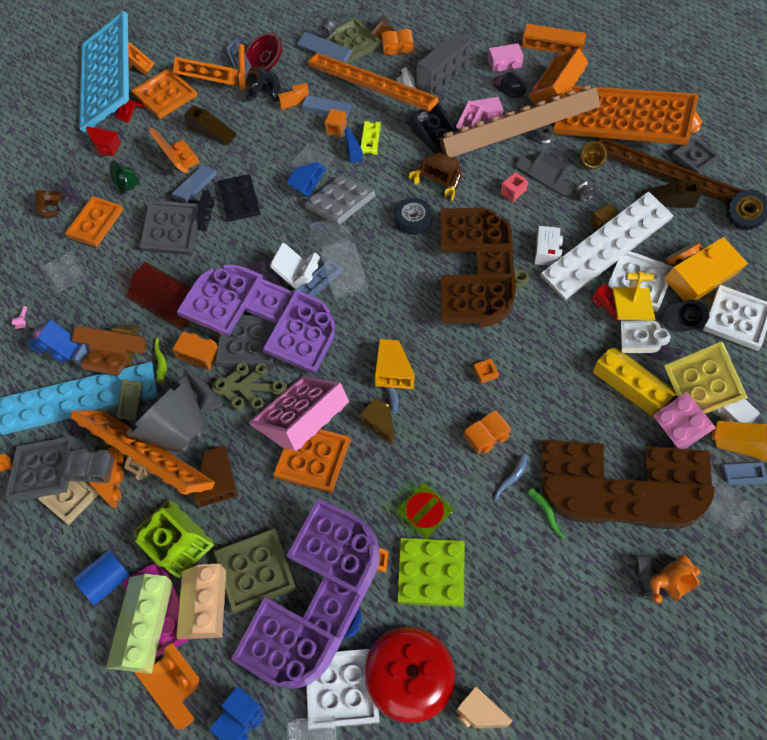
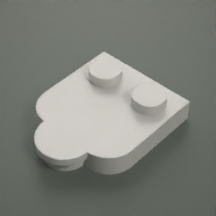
[621,320,671,353]

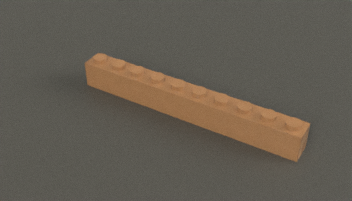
[439,85,600,157]

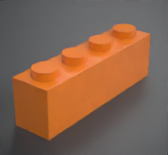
[522,24,587,54]
[173,57,239,86]

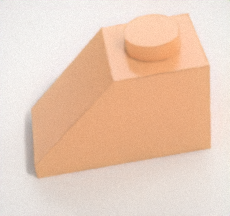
[456,687,513,729]

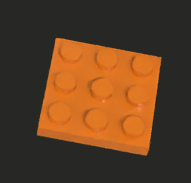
[131,68,197,119]
[273,429,351,494]

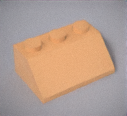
[177,564,226,639]

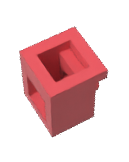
[501,172,528,203]

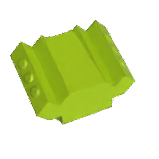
[134,499,214,578]

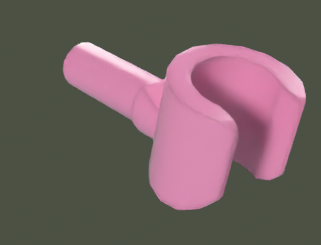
[12,306,28,329]

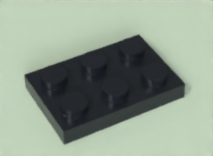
[218,174,261,222]

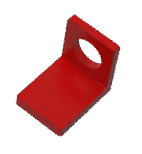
[115,99,145,123]

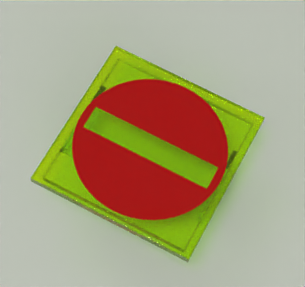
[395,482,455,539]

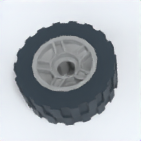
[395,197,433,235]

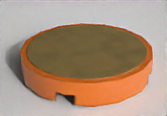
[665,242,702,265]

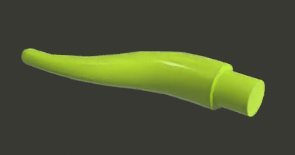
[154,338,167,382]

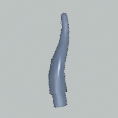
[385,387,399,414]
[494,454,528,500]

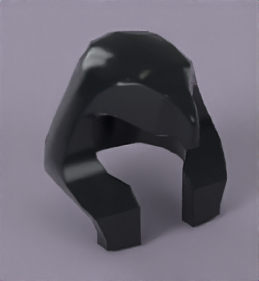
[246,67,281,102]

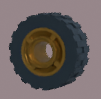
[727,189,767,230]

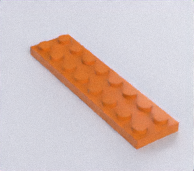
[70,409,215,494]

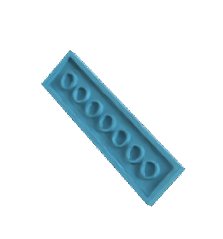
[0,362,158,435]

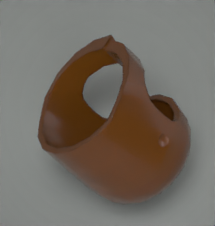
[34,190,63,218]

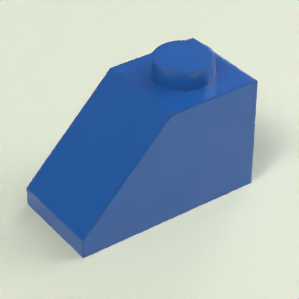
[287,162,326,197]

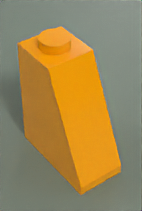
[375,339,415,389]
[712,421,767,462]

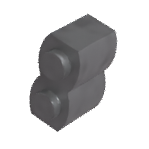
[63,449,114,483]

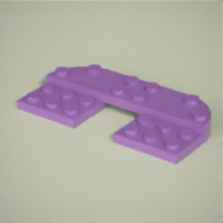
[177,265,335,375]
[231,498,380,689]

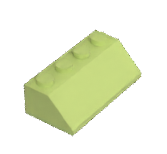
[106,574,173,674]

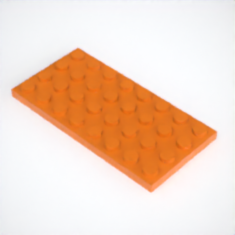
[553,86,699,145]

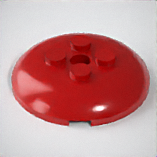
[364,626,455,723]

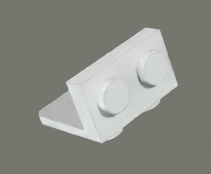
[270,243,320,289]

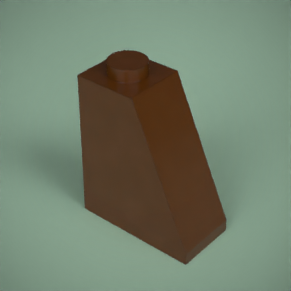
[194,446,239,508]

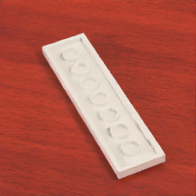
[541,192,674,301]

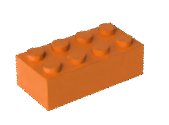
[528,47,588,105]

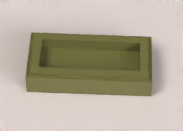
[116,379,143,421]

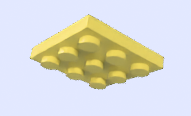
[664,342,748,414]

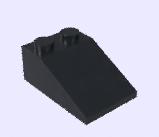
[407,102,457,154]

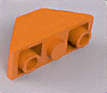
[89,446,127,508]

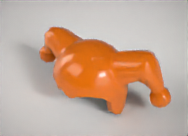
[649,555,700,603]

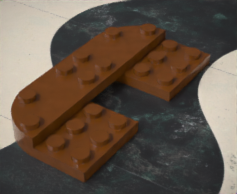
[441,208,516,327]
[541,440,714,529]

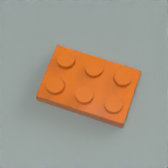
[65,196,123,248]

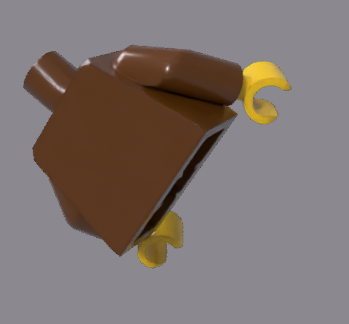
[409,153,462,201]

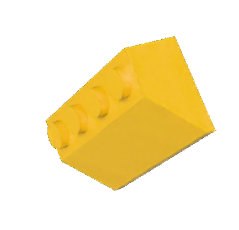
[593,347,677,419]

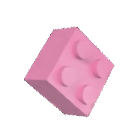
[653,392,716,449]

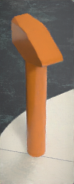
[238,44,246,90]

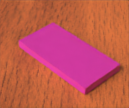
[122,563,191,659]

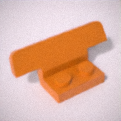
[149,128,200,173]
[134,643,200,729]

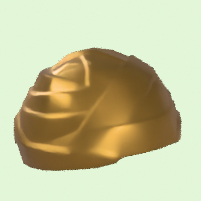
[580,141,607,169]

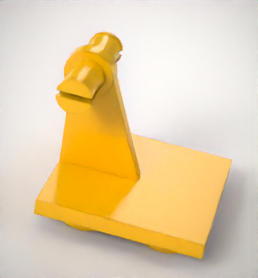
[612,271,655,321]

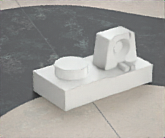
[396,67,416,88]

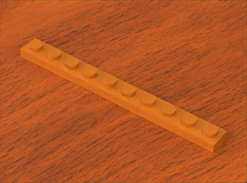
[308,53,439,111]

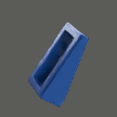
[345,128,363,163]

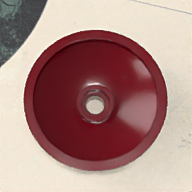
[245,32,282,71]

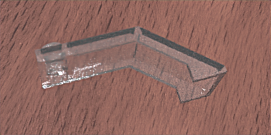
[309,219,369,300]

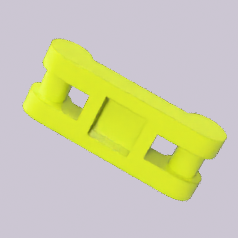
[361,121,381,155]

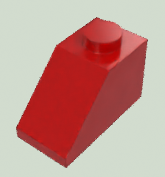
[85,126,121,157]

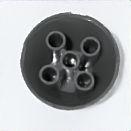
[126,376,206,453]

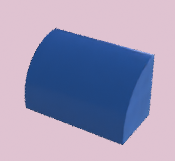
[73,550,131,605]

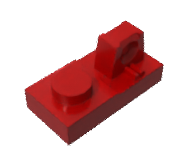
[591,283,619,322]

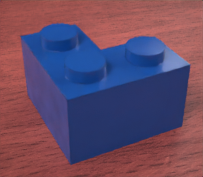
[25,319,79,362]
[209,686,265,740]

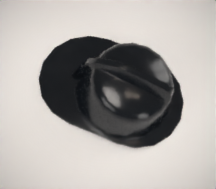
[493,72,526,98]
[663,300,710,332]

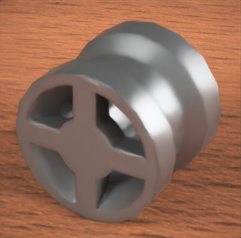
[317,18,336,39]
[536,125,554,145]
[574,180,596,201]

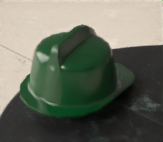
[109,160,140,194]

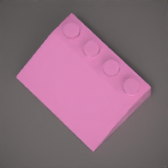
[249,376,349,451]

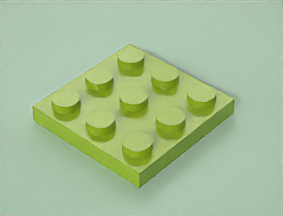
[398,538,465,607]

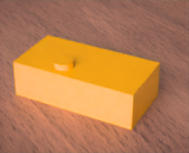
[664,237,748,301]

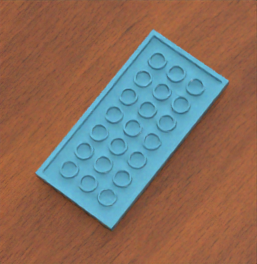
[79,11,129,133]

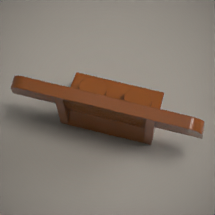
[72,326,146,376]

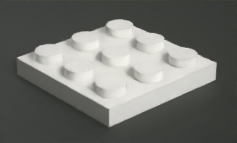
[608,251,673,312]
[703,285,767,351]
[307,649,379,729]

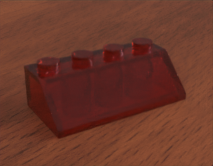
[126,262,191,331]

